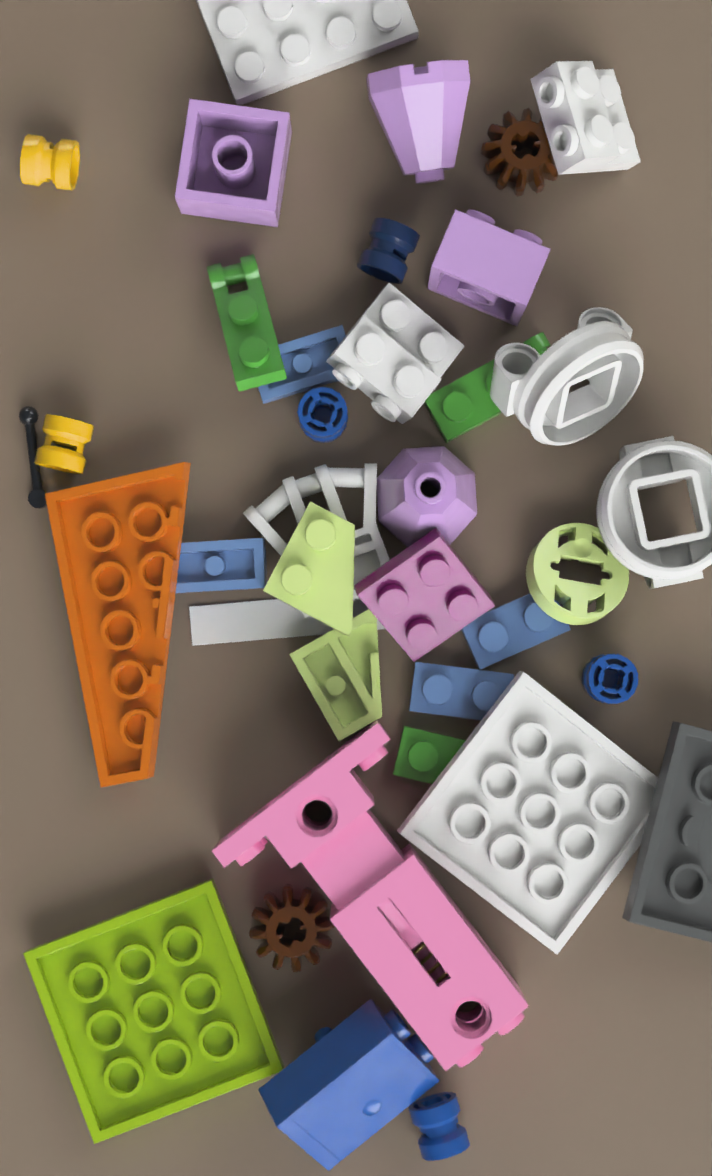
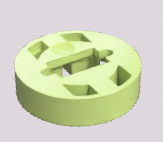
[526,523,629,625]

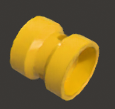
[20,134,80,191]
[34,414,94,475]

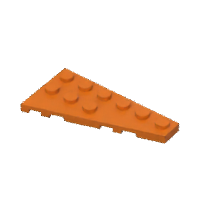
[45,462,191,787]

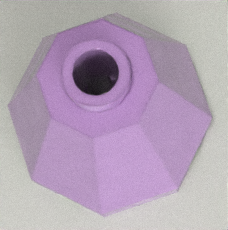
[366,60,470,184]
[376,446,477,548]

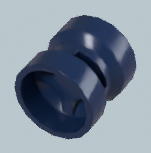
[357,217,420,284]

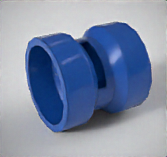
[297,387,348,443]
[582,654,638,704]
[408,1092,470,1161]

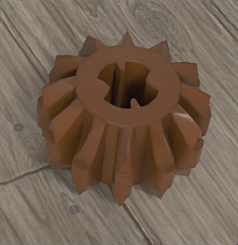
[481,108,558,197]
[249,884,335,972]

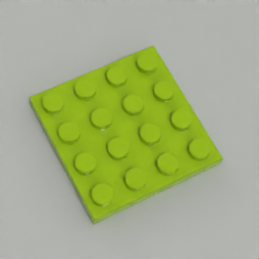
[23,878,284,1144]

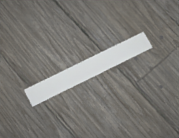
[189,599,385,646]

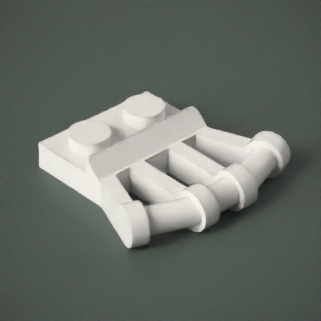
[243,463,390,619]

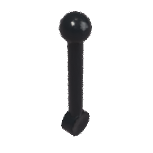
[19,406,47,509]

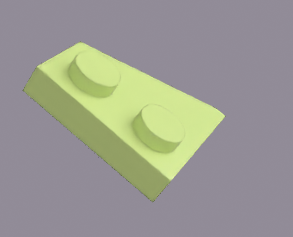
[263,501,355,636]
[289,609,382,741]

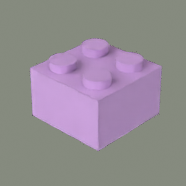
[175,99,292,227]
[427,209,551,326]

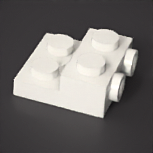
[530,61,641,175]
[326,283,465,424]

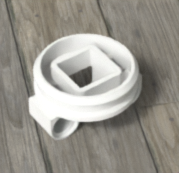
[490,307,644,446]
[596,436,712,589]

